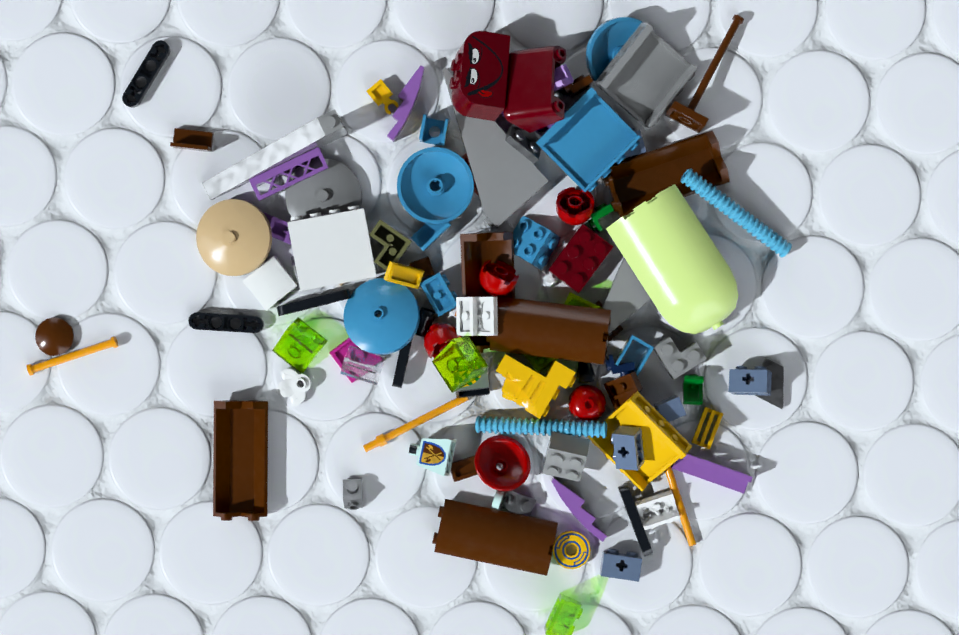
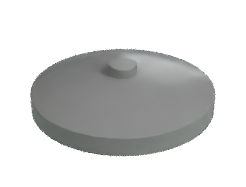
[285,158,362,219]

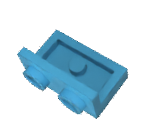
[420,272,457,317]

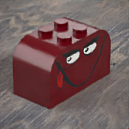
[449,31,510,121]

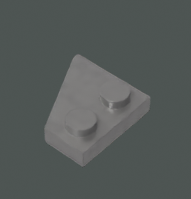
[755,358,784,409]

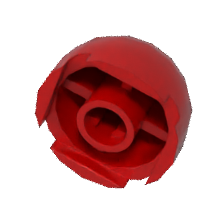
[556,187,594,225]
[479,260,519,296]
[424,323,463,359]
[568,384,606,422]

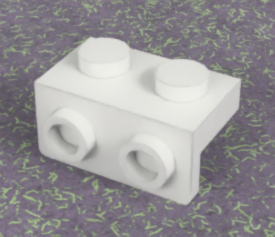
[635,490,681,530]

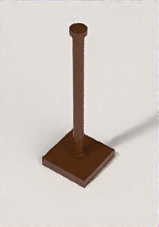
[665,15,744,133]

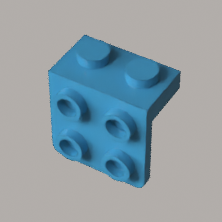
[513,216,561,271]

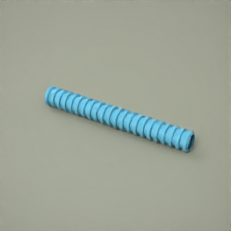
[681,168,792,258]
[475,416,607,438]

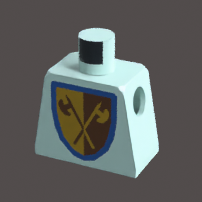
[409,438,457,476]

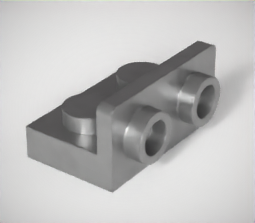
[505,124,543,164]

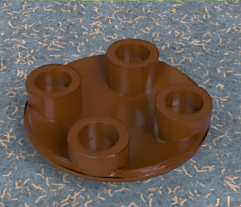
[35,318,74,356]

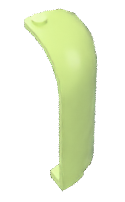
[606,184,738,334]

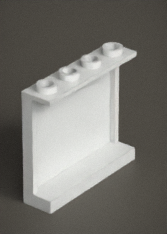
[287,205,377,291]

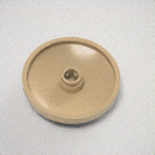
[196,199,272,276]

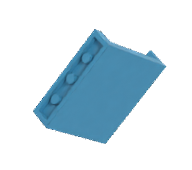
[536,87,640,192]

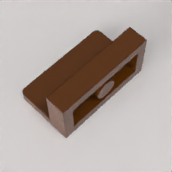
[170,128,214,152]

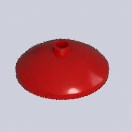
[474,435,531,491]

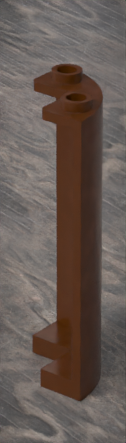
[460,232,515,353]
[486,296,611,365]
[432,499,558,576]

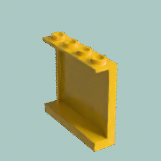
[588,391,692,491]

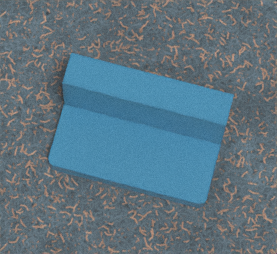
[411,222,451,251]

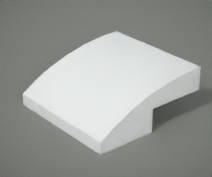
[243,255,299,310]
[456,297,498,336]

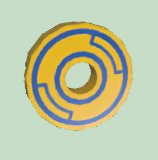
[553,531,591,569]

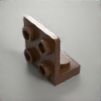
[555,64,593,98]

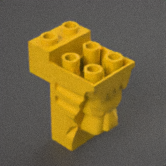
[495,354,577,419]

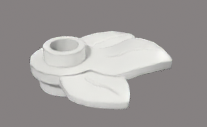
[276,368,312,406]

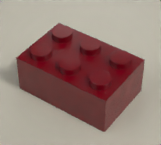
[547,224,613,293]

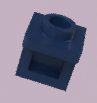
[605,354,635,376]

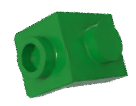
[588,203,614,233]
[682,374,704,405]

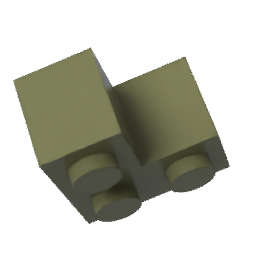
[369,220,412,270]

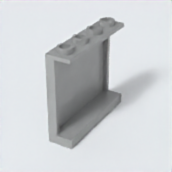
[594,22,698,128]

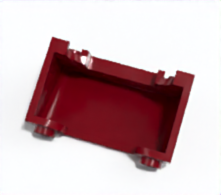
[503,45,566,133]

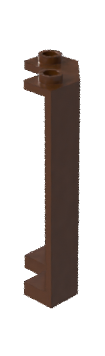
[602,130,730,218]
[213,400,268,521]

